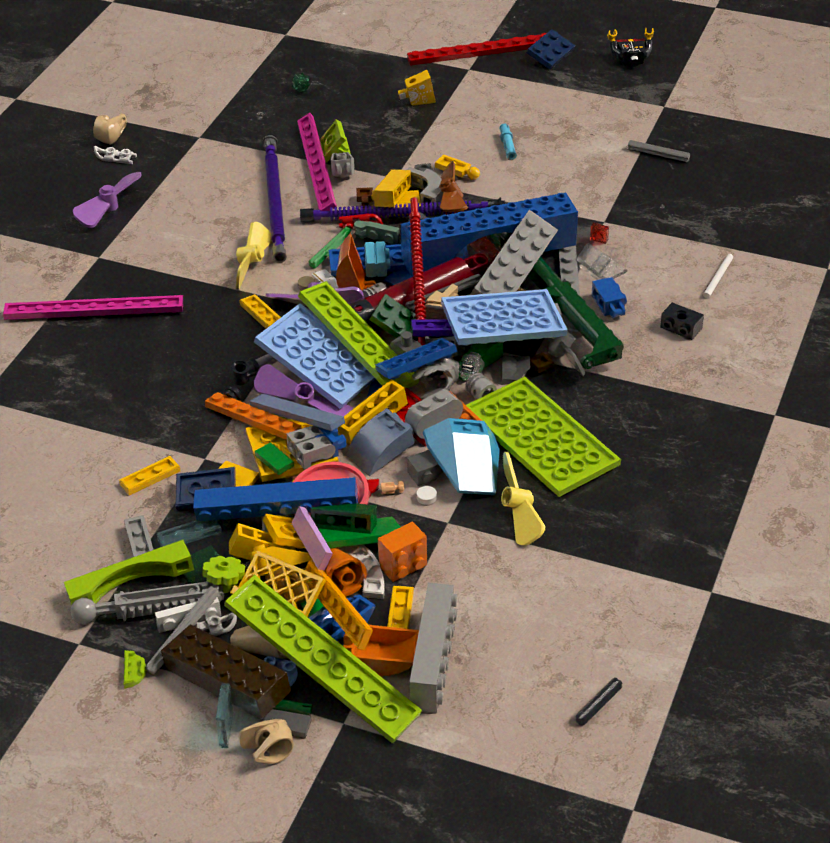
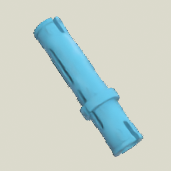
[499,123,517,160]

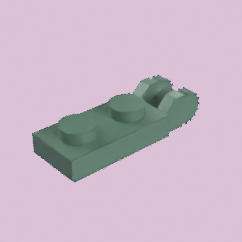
[354,221,401,244]

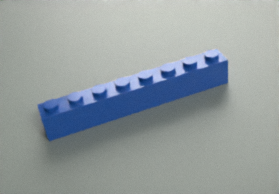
[193,477,358,521]

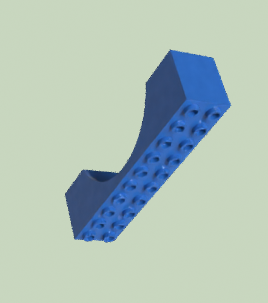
[401,192,578,277]

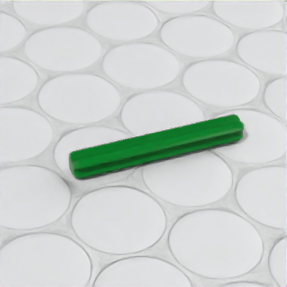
[308,227,352,268]

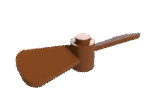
[439,161,468,212]

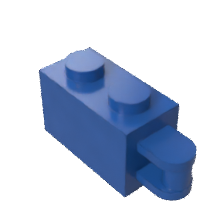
[591,277,627,318]

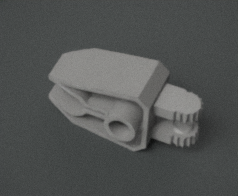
[331,152,355,178]

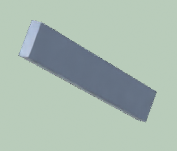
[249,394,345,431]

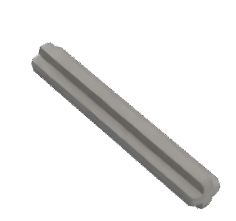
[628,140,690,162]

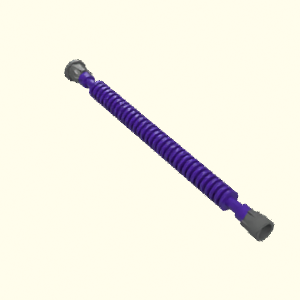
[262,135,287,263]

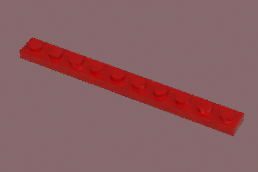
[407,33,547,66]

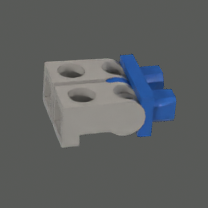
[287,426,347,469]

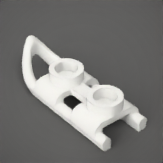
[94,146,137,164]
[194,613,237,636]

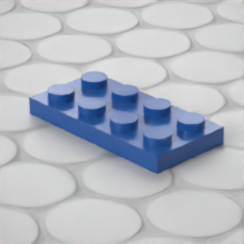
[375,338,457,379]

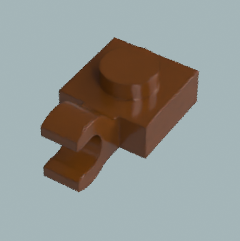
[356,187,373,209]

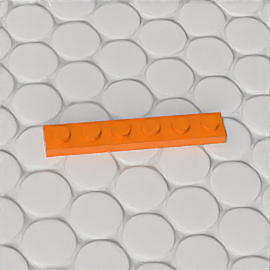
[205,392,302,440]

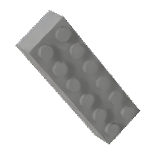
[470,210,558,295]
[409,583,457,713]

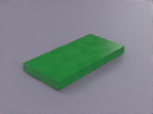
[318,516,401,549]

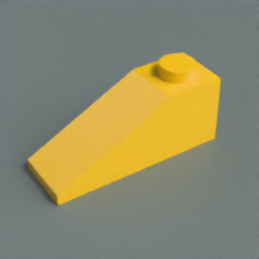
[229,523,296,560]
[248,544,312,576]

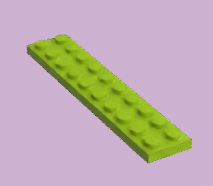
[224,574,422,743]

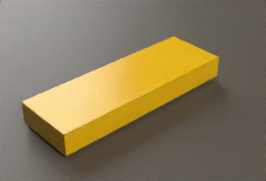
[119,456,180,496]
[387,586,414,629]

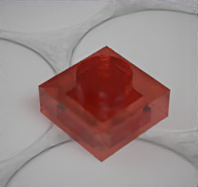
[590,222,609,244]

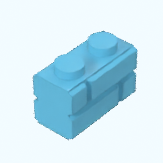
[364,241,390,277]

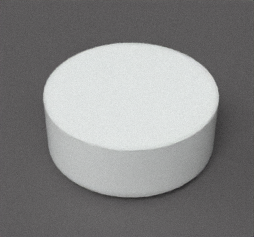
[417,486,437,505]

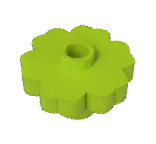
[202,556,245,593]

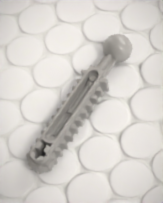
[70,581,224,625]

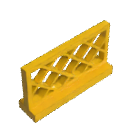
[230,551,326,617]

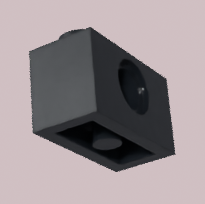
[660,302,704,340]

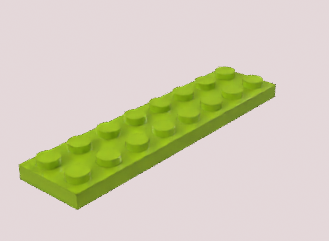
[298,281,420,388]

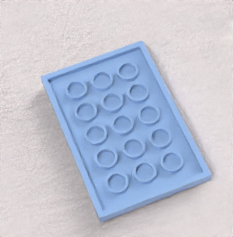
[441,289,567,345]
[254,303,375,409]

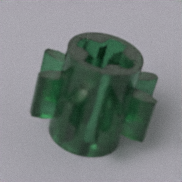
[291,72,311,93]

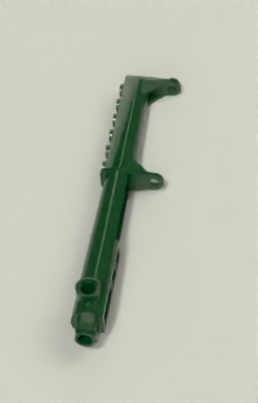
[489,232,624,369]

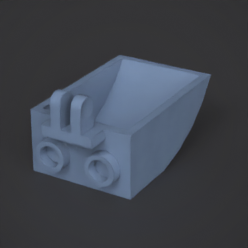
[346,408,414,476]

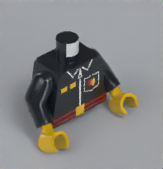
[607,28,654,67]

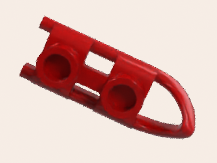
[339,214,383,229]

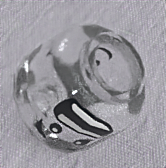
[459,352,484,380]

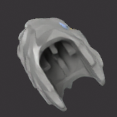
[412,356,460,400]

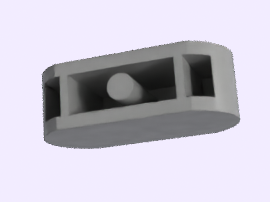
[405,389,463,438]

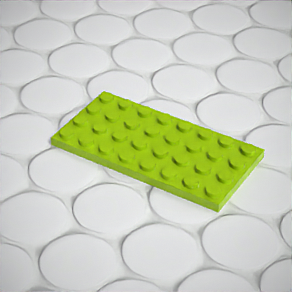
[466,377,621,497]

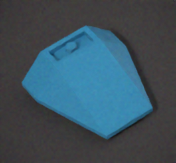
[423,418,499,495]

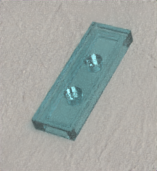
[157,520,221,547]

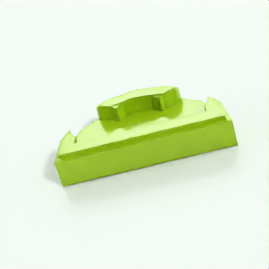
[123,650,147,689]

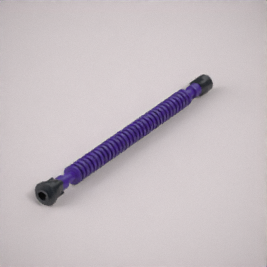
[300,197,505,222]

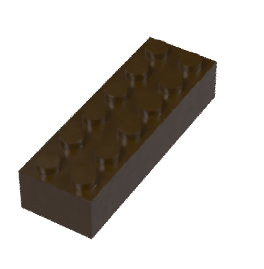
[160,624,291,719]

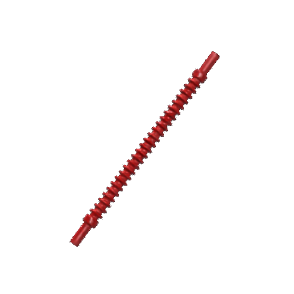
[409,197,426,346]

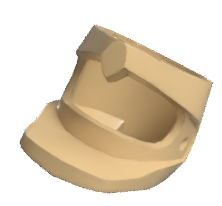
[93,113,127,145]
[238,719,294,764]

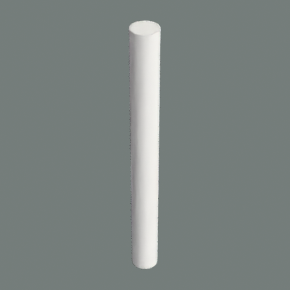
[703,254,733,299]

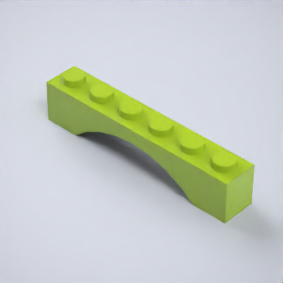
[64,540,194,605]

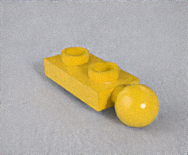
[435,154,480,180]

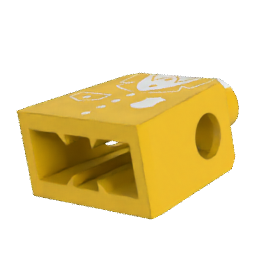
[398,70,436,105]

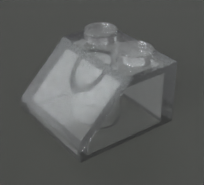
[576,243,628,280]

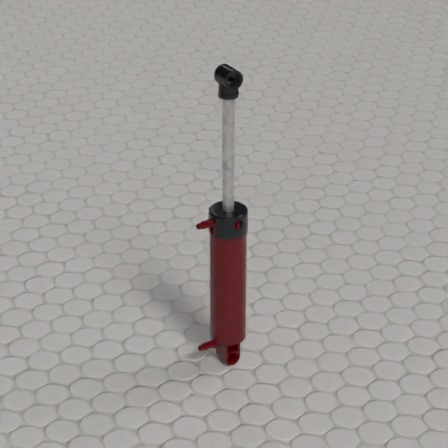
[231,253,488,386]

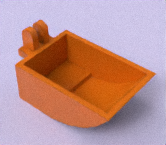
[336,233,376,290]
[343,625,419,676]

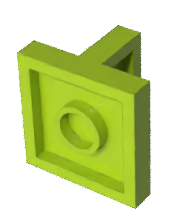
[320,119,351,163]

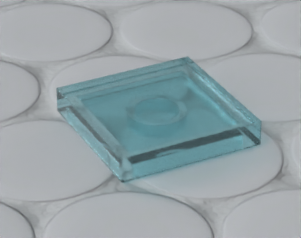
[216,684,233,748]

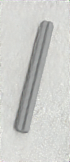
[146,587,219,675]

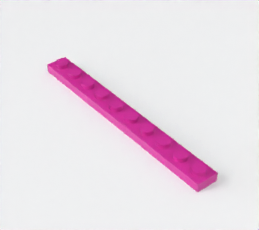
[297,113,337,211]
[3,295,183,320]

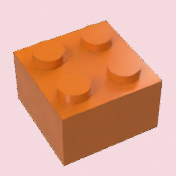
[378,521,427,582]

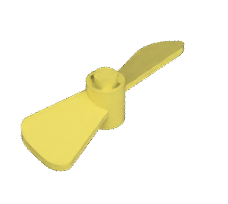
[236,222,272,289]
[501,452,545,545]

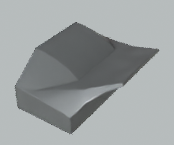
[502,355,530,384]

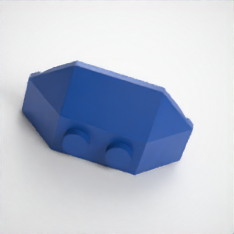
[309,594,375,646]

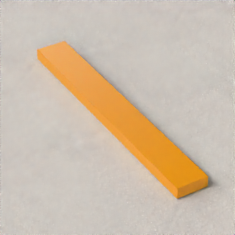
[304,560,373,650]

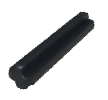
[575,677,623,726]

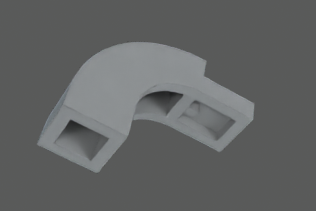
[407,167,443,206]

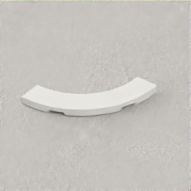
[338,544,385,599]

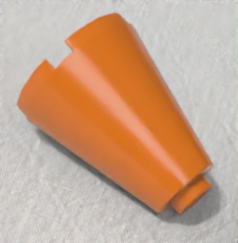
[324,548,367,597]

